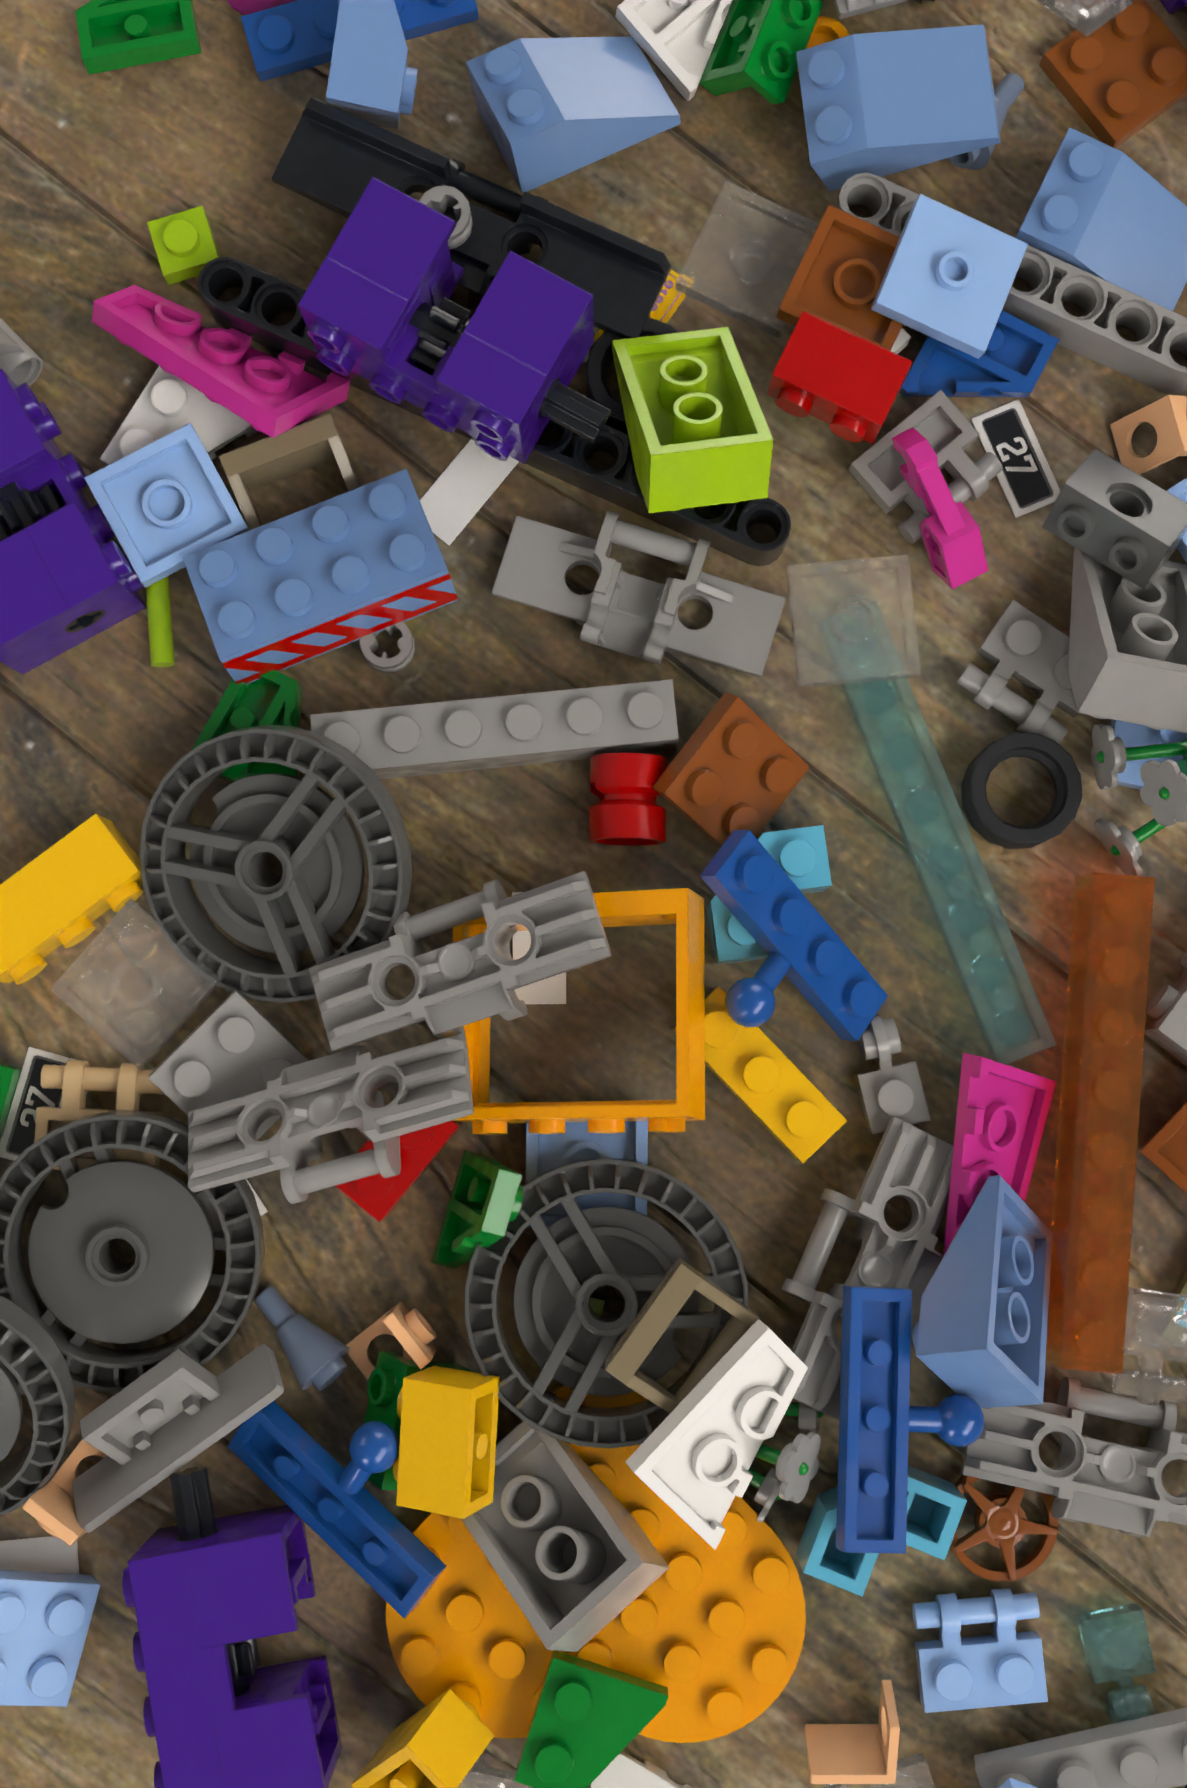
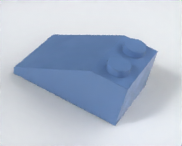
[326,0,418,129]
[796,25,1001,191]
[466,36,681,194]
[1015,127,1187,311]
[913,1175,1053,1408]

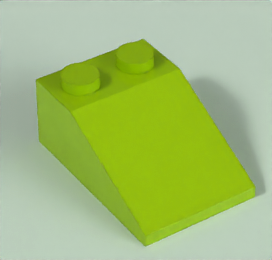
[612,327,773,513]

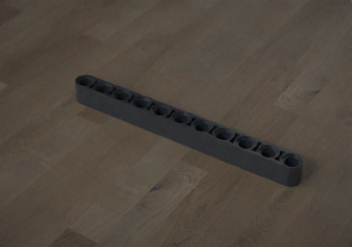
[198,257,791,566]

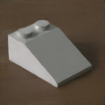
[1068,548,1187,733]
[461,1421,670,1652]

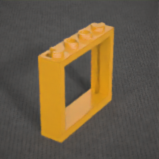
[452,888,705,1135]

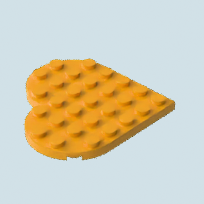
[386,1384,806,1743]

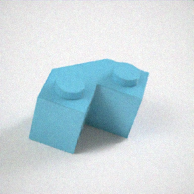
[707,825,832,965]
[796,1465,967,1597]

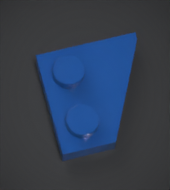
[899,310,1059,398]

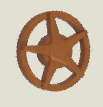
[950,1475,1059,1582]

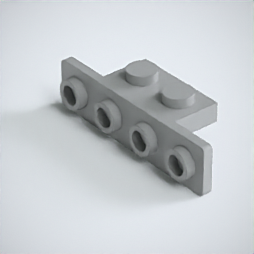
[72,1344,284,1533]

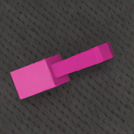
[892,427,988,589]

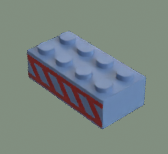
[182,469,458,684]

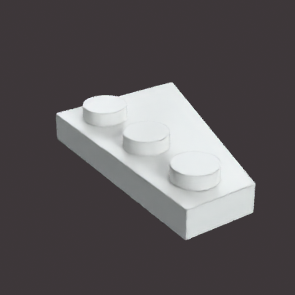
[625,1319,808,1550]

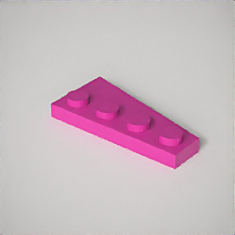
[91,285,350,438]
[943,1052,1056,1257]

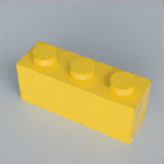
[0,813,144,985]
[672,986,847,1163]

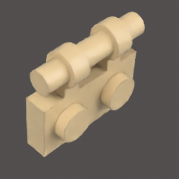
[34,1060,164,1170]

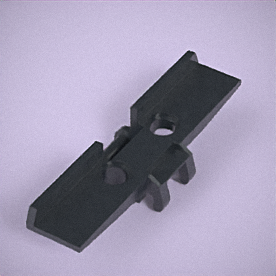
[272,97,671,339]

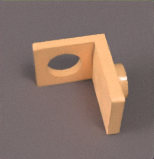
[1110,395,1187,475]
[346,1301,438,1380]
[22,1439,107,1546]
[804,1680,900,1784]

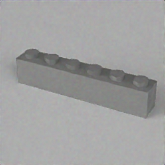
[310,679,679,779]

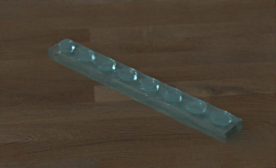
[817,601,1056,1065]

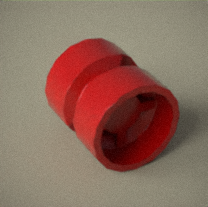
[589,753,667,846]

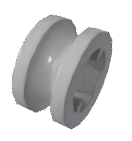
[419,185,473,249]
[360,621,415,673]

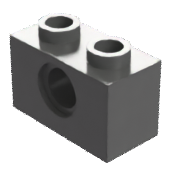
[1042,449,1187,589]

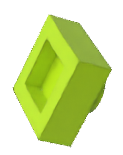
[147,206,220,285]

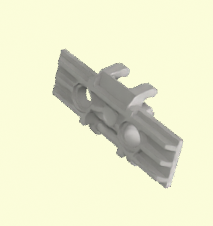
[492,510,786,678]
[309,871,612,1051]
[188,1033,474,1204]
[781,1117,954,1420]
[961,1377,1187,1538]

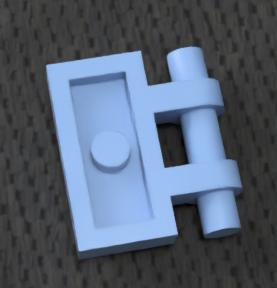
[912,1588,1048,1713]

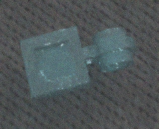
[1076,1603,1156,1724]

